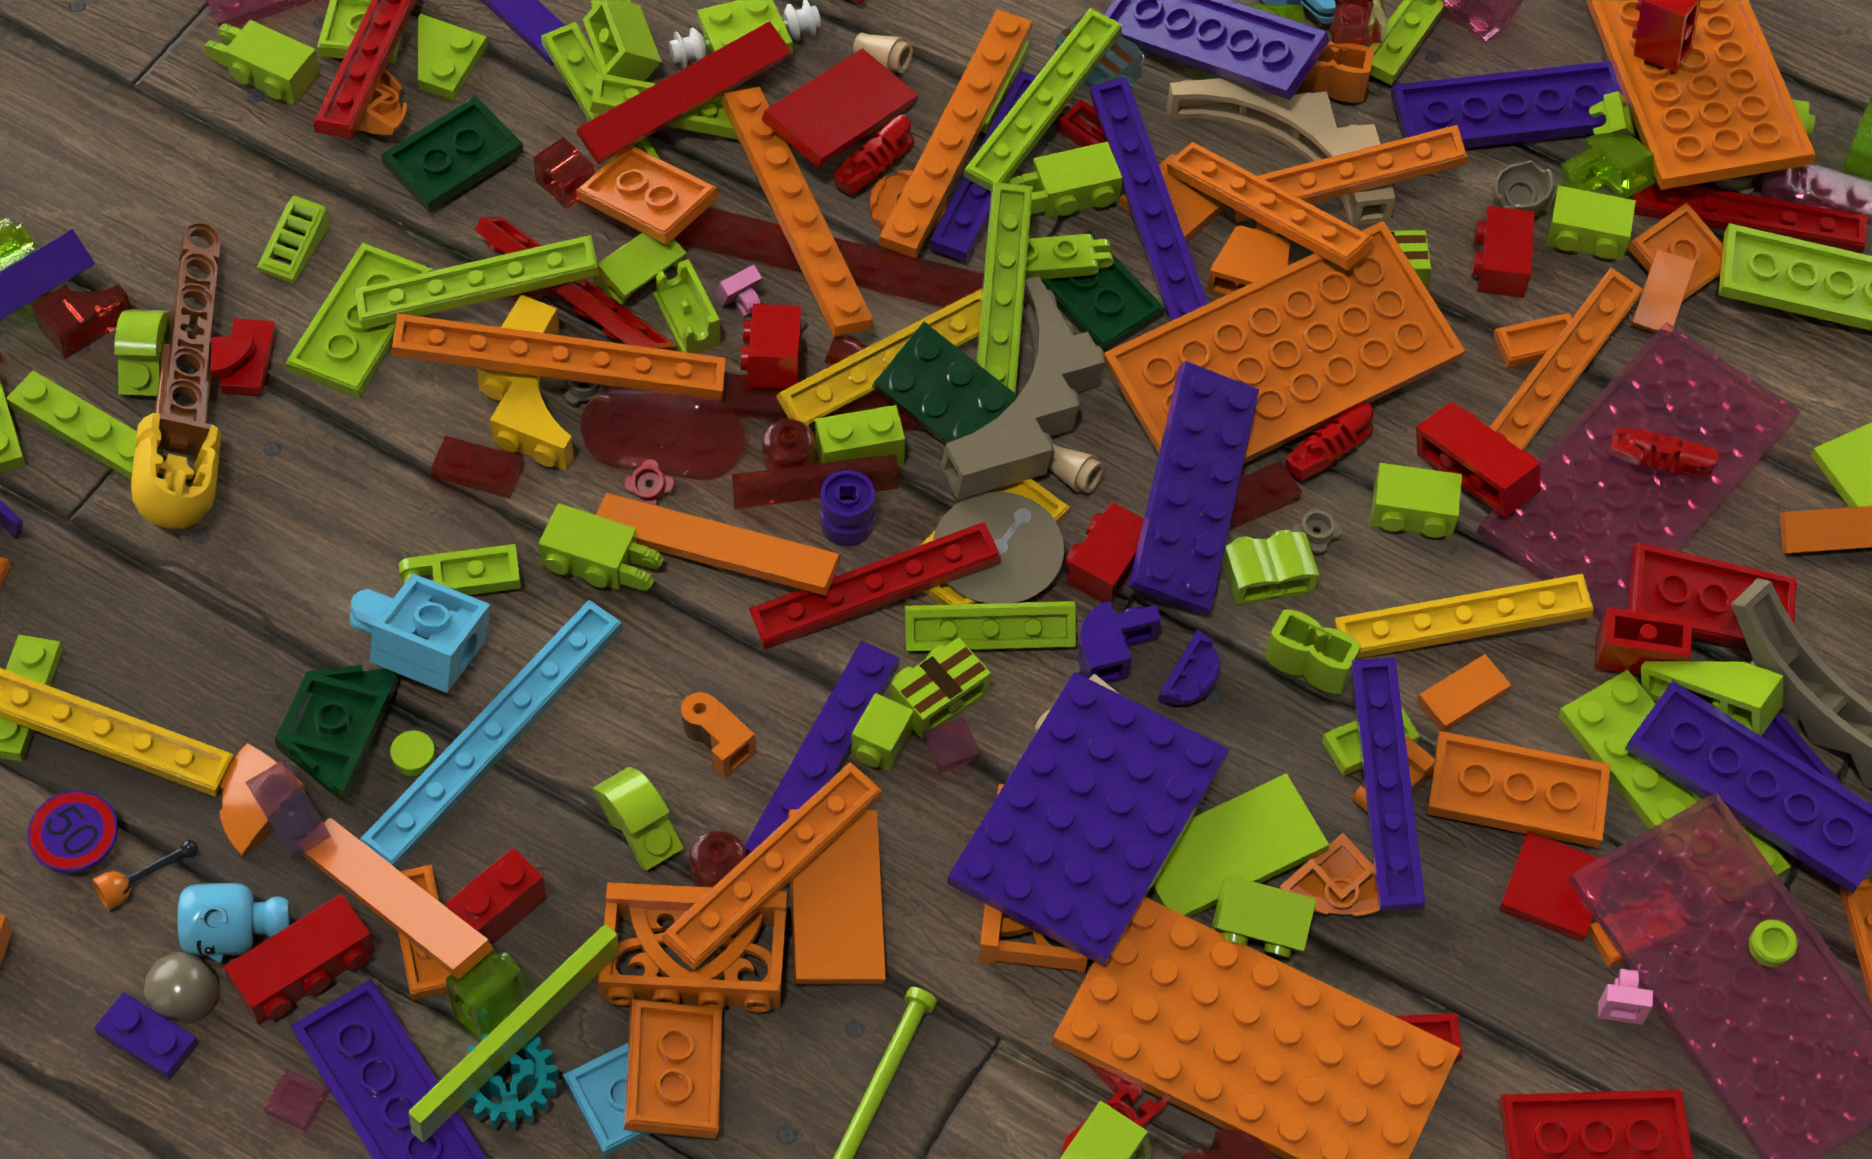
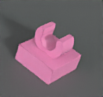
[714,265,762,317]
[1598,969,1653,1025]

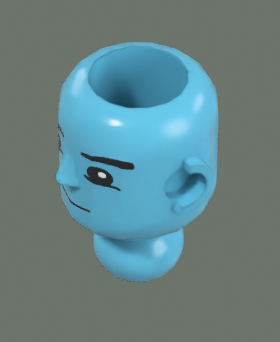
[178,883,290,963]

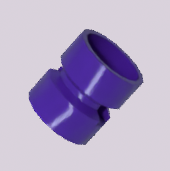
[820,470,875,547]

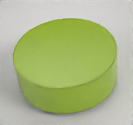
[390,731,436,776]
[1749,920,1797,968]

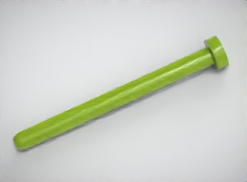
[833,987,937,1159]

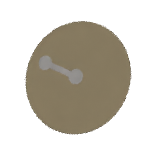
[933,492,1064,604]

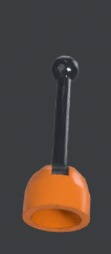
[92,840,198,911]

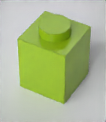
[851,693,914,771]

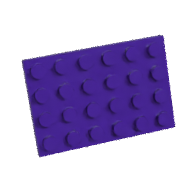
[947,672,1229,967]

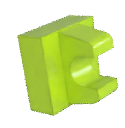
[1589,91,1636,140]

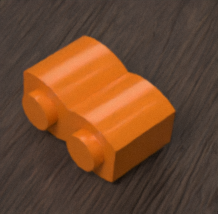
[1296,40,1374,103]

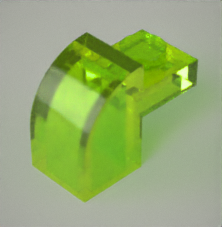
[1561,133,1655,198]

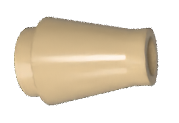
[853,32,913,74]
[1048,444,1104,493]

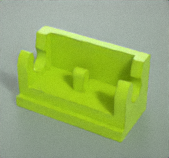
[594,232,687,304]
[653,259,721,354]

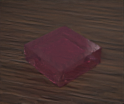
[923,717,980,773]
[263,1069,329,1132]

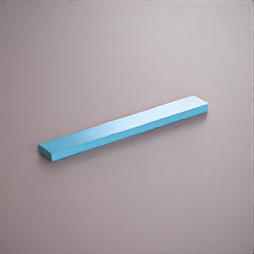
[359,600,622,869]

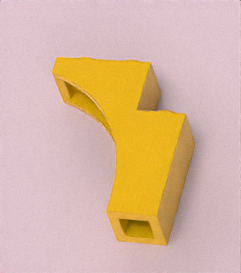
[476,295,574,471]

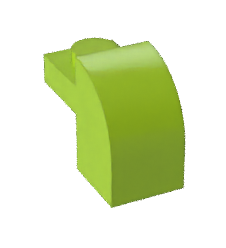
[114,309,170,396]
[592,767,684,871]

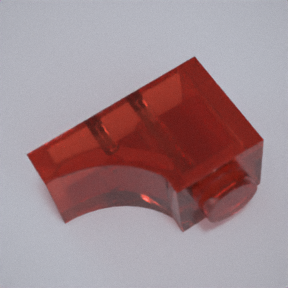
[31,284,132,359]

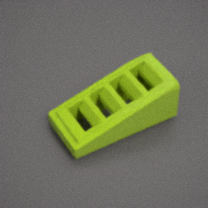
[257,196,331,284]

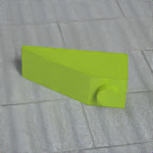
[1641,661,1783,736]

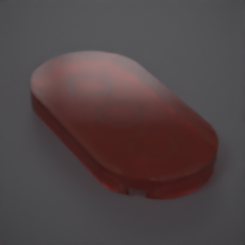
[581,387,745,480]

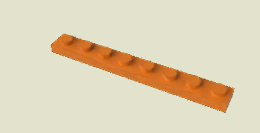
[879,9,1032,258]
[722,87,873,337]
[392,313,726,400]

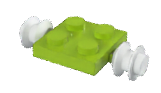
[669,0,821,69]

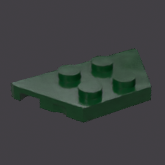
[275,665,402,801]

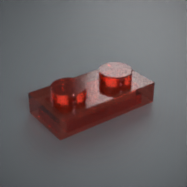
[431,435,524,499]
[1229,460,1302,531]

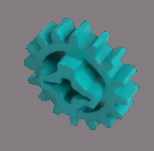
[460,1034,559,1130]

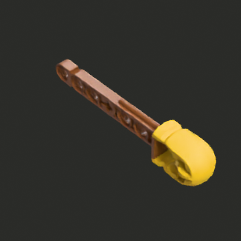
[131,222,221,529]

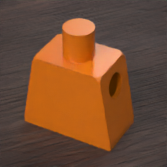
[1206,222,1290,297]

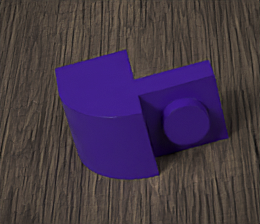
[1078,601,1161,684]

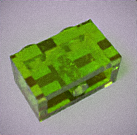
[445,950,524,1042]

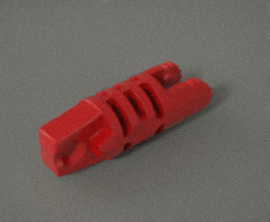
[833,114,914,195]
[1285,402,1373,481]
[1609,427,1720,479]

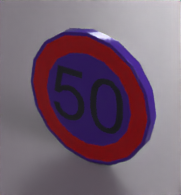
[27,790,118,874]

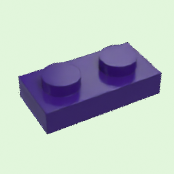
[94,992,199,1080]

